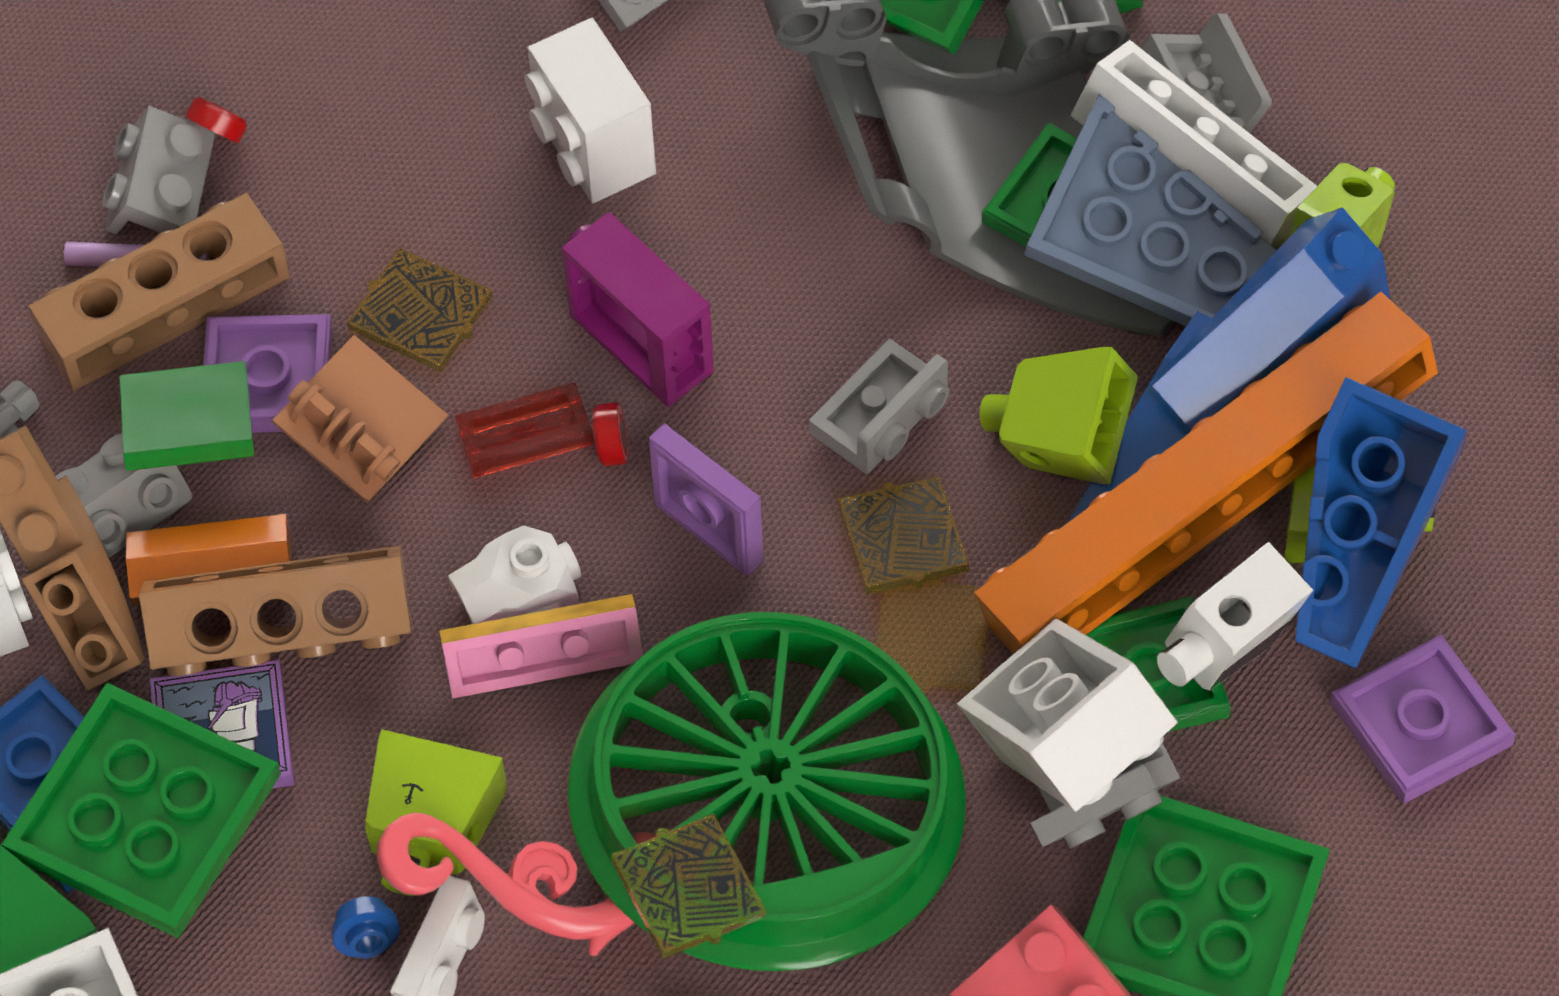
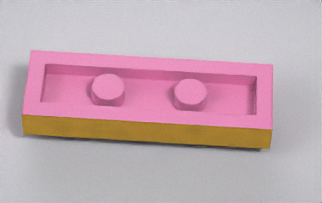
[439,594,643,699]

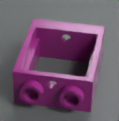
[562,212,714,407]

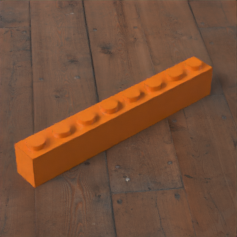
[974,292,1438,654]

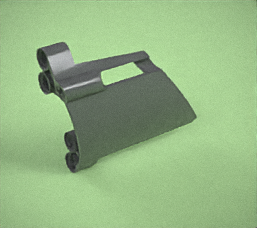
[763,0,1175,337]

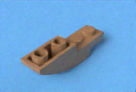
[0,425,145,691]

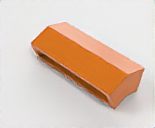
[126,514,292,606]

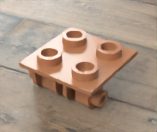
[272,335,449,504]

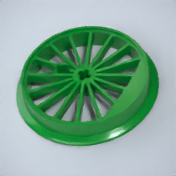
[568,612,966,971]

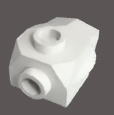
[448,525,581,624]

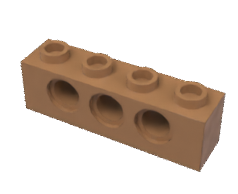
[28,192,290,392]
[139,546,412,676]

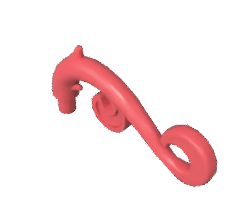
[376,812,660,956]

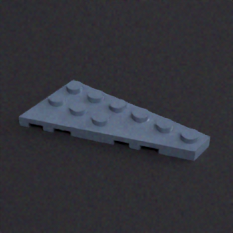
[1024,94,1277,326]

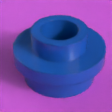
[331,896,400,958]

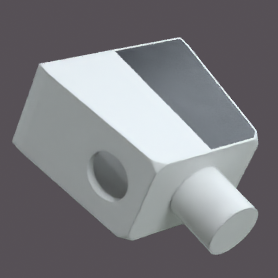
[1157,542,1313,690]

